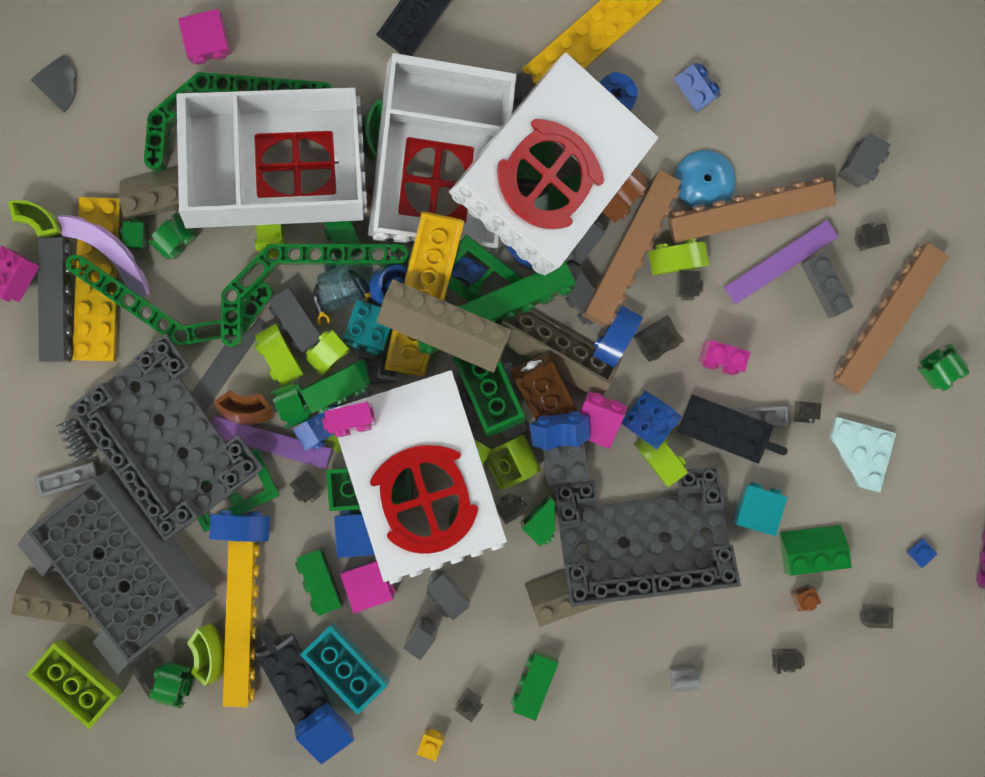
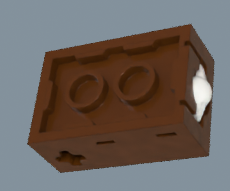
[511,351,577,420]

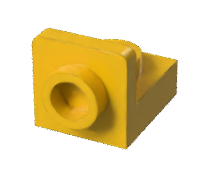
[417,729,444,761]

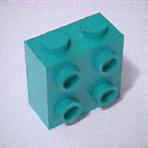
[343,300,392,356]
[732,482,788,537]

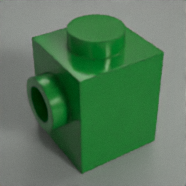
[120,218,149,250]

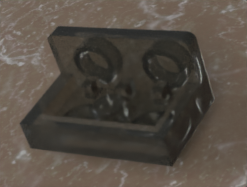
[633,315,684,362]

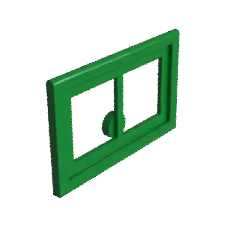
[448,234,523,323]
[198,448,280,532]

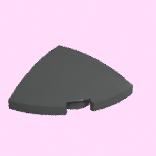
[31,55,76,113]
[357,347,398,383]

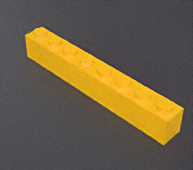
[223,541,260,707]

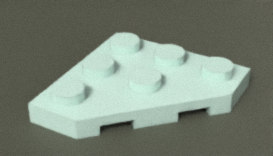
[830,417,896,493]

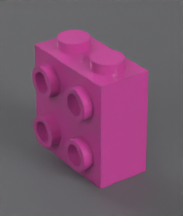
[178,9,231,65]
[0,245,39,302]
[698,340,751,376]
[580,391,627,449]
[322,401,377,437]
[340,560,396,613]

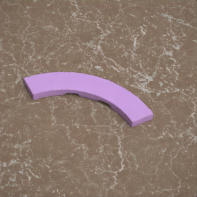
[58,214,150,296]

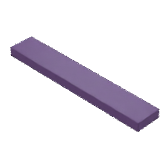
[724,220,838,304]
[212,416,332,469]

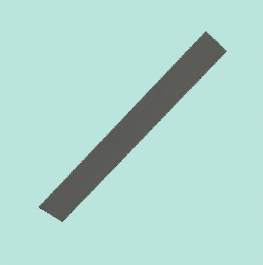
[192,311,267,412]

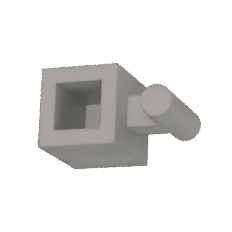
[669,665,701,692]

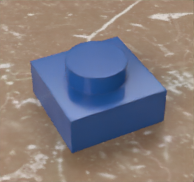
[906,538,937,568]

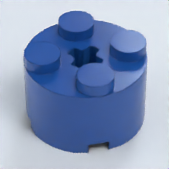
[599,72,638,112]
[369,265,408,305]

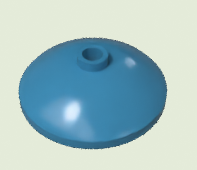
[674,150,736,208]

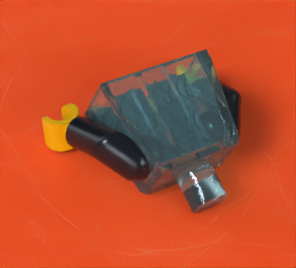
[312,265,377,325]

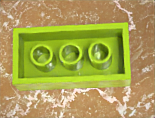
[26,639,123,729]

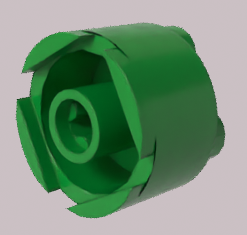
[148,213,198,260]
[917,344,970,391]
[270,382,312,430]
[149,661,194,708]

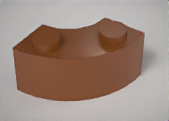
[602,168,650,223]
[214,390,275,425]

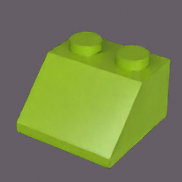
[485,434,542,490]

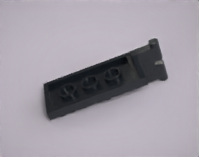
[376,0,453,56]
[677,394,788,464]
[255,619,332,726]

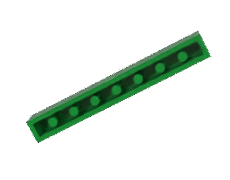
[416,261,576,354]

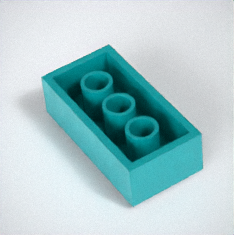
[300,622,390,715]

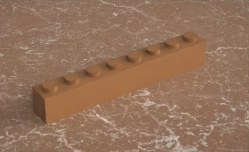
[582,170,681,328]
[667,176,836,243]
[832,243,949,394]

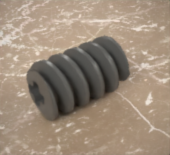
[56,418,96,464]

